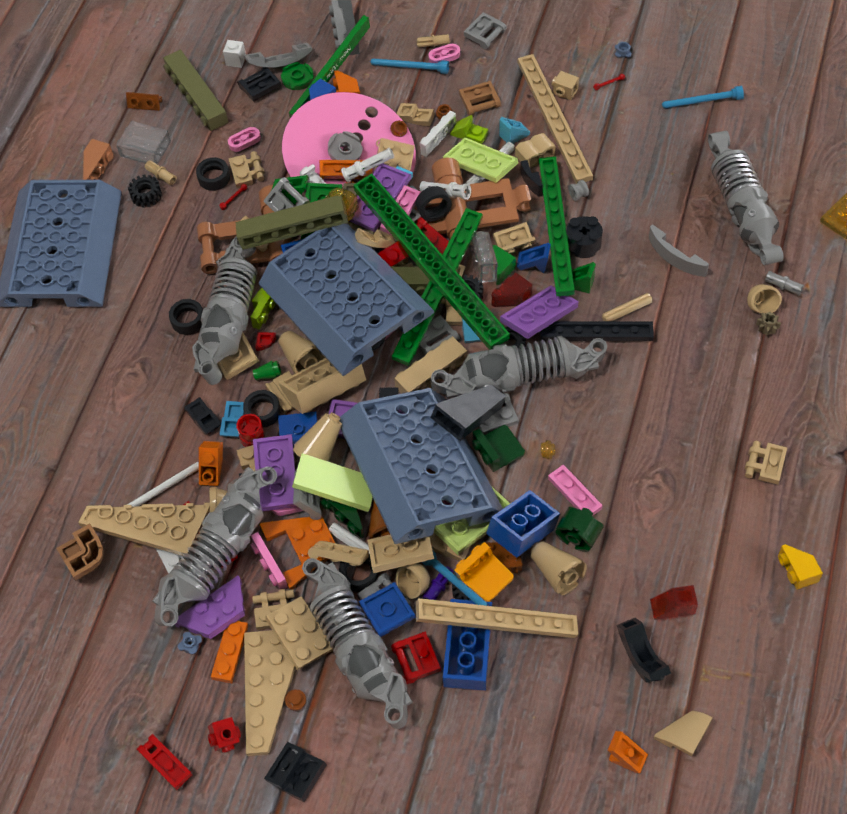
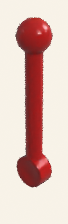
[593,74,625,91]
[219,184,247,210]

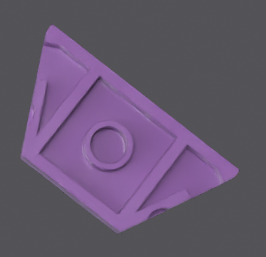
[175,575,245,639]

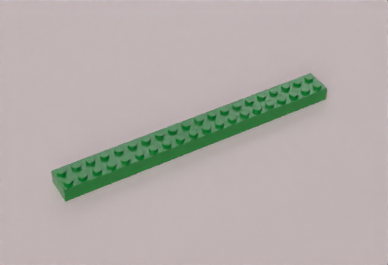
[354,173,510,350]

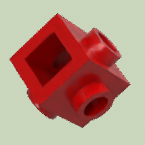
[208,717,241,753]

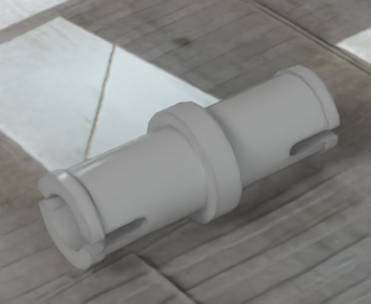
[765,271,804,296]

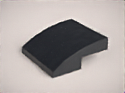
[264,742,327,802]

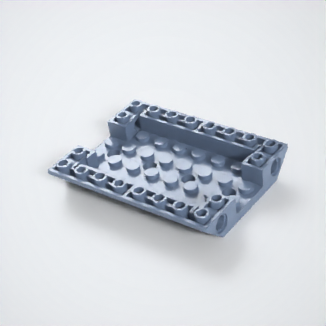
[0,180,122,307]
[259,224,434,376]
[340,388,503,544]

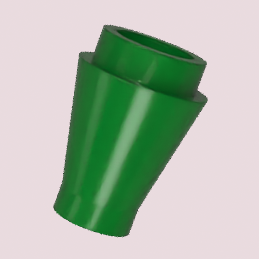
[253,360,282,380]

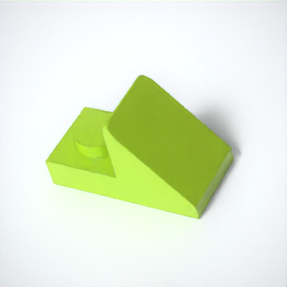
[450,115,488,144]

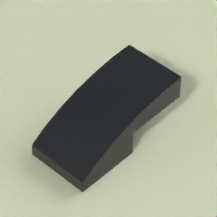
[520,160,543,197]
[184,397,221,435]

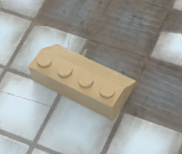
[278,358,366,414]

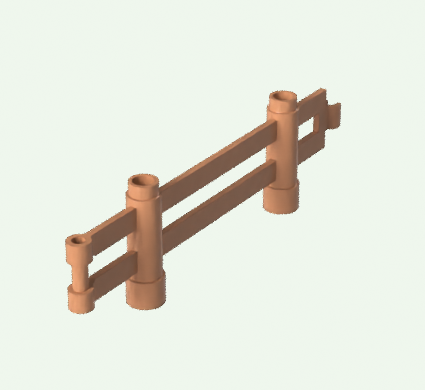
[197,158,531,274]

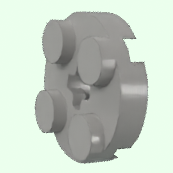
[327,131,363,160]

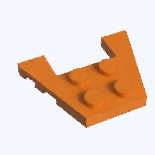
[259,517,335,590]

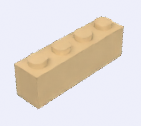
[394,336,467,394]

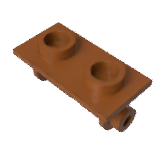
[126,92,162,111]

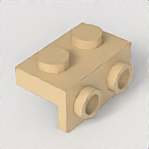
[492,222,536,254]

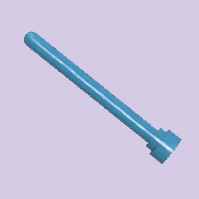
[370,58,449,74]
[662,86,744,108]
[422,550,487,606]

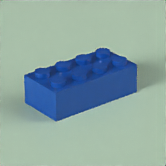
[443,599,492,691]

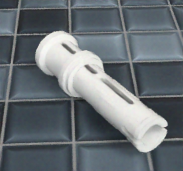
[341,147,394,183]
[420,181,471,200]

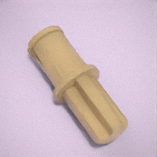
[417,34,450,48]
[145,160,177,186]

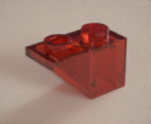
[491,273,532,307]
[650,585,698,620]

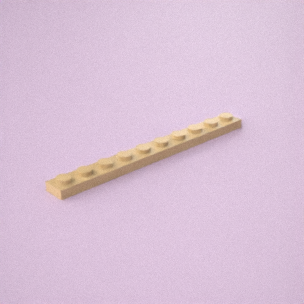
[518,54,593,184]

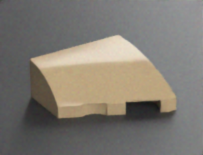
[654,711,713,757]

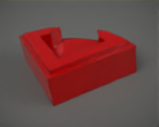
[255,332,277,351]

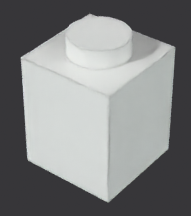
[223,40,246,68]

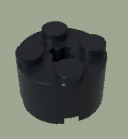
[566,216,603,258]

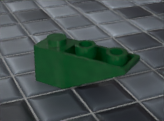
[320,497,364,539]

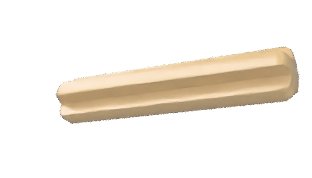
[602,293,652,321]

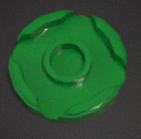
[281,62,314,90]

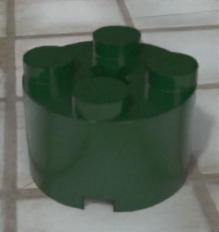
[555,507,604,552]

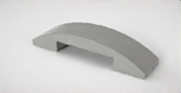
[244,43,312,67]
[649,224,709,277]

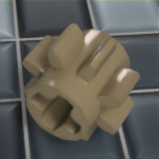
[756,312,781,336]

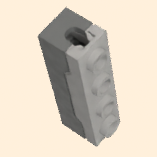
[329,0,360,55]

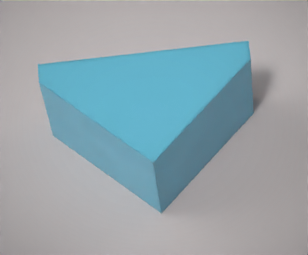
[499,117,531,144]

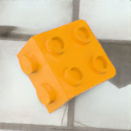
[454,542,514,602]

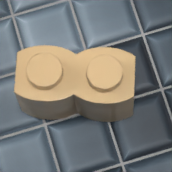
[515,133,556,168]

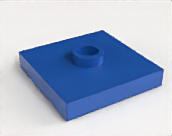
[278,412,317,448]
[359,582,416,637]

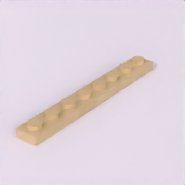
[416,598,578,638]

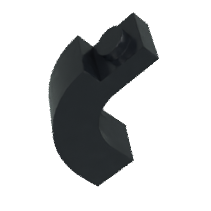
[616,618,671,683]

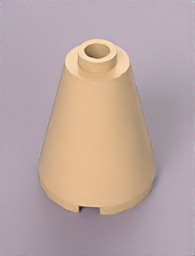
[279,331,326,374]
[293,412,342,462]
[531,541,587,595]

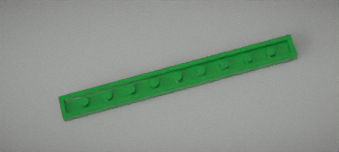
[539,157,575,297]
[392,208,483,366]

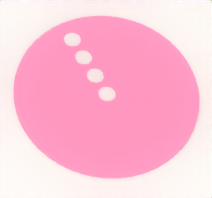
[282,92,416,194]

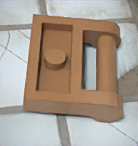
[459,81,501,116]

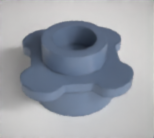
[615,42,632,57]
[178,632,202,655]

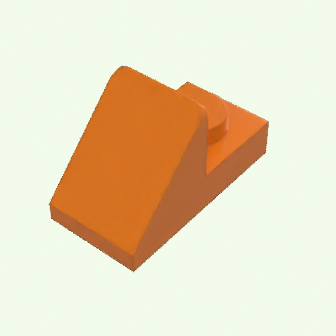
[607,731,648,774]

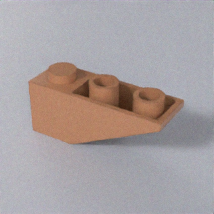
[83,139,113,180]

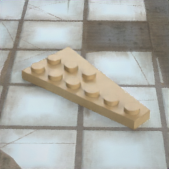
[78,503,210,556]
[244,630,296,756]

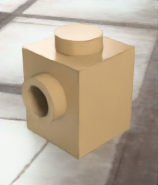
[552,71,579,100]

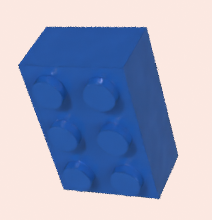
[486,490,560,558]

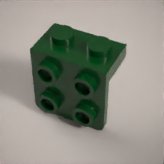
[471,425,525,472]

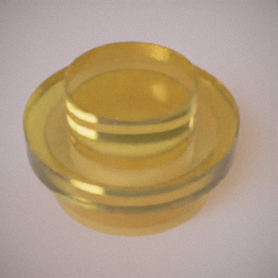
[541,440,555,460]

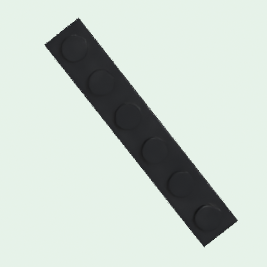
[540,321,654,341]

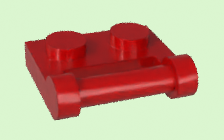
[391,631,441,685]

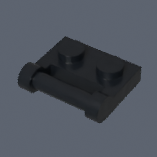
[237,67,281,101]

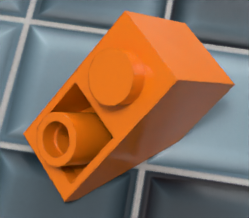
[332,70,360,94]
[199,441,223,486]

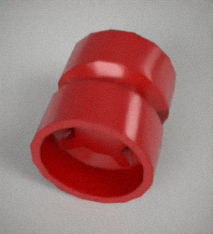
[236,414,265,447]

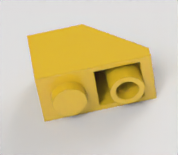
[778,544,823,589]

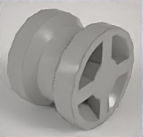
[568,180,589,201]

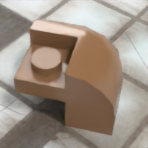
[56,523,104,581]

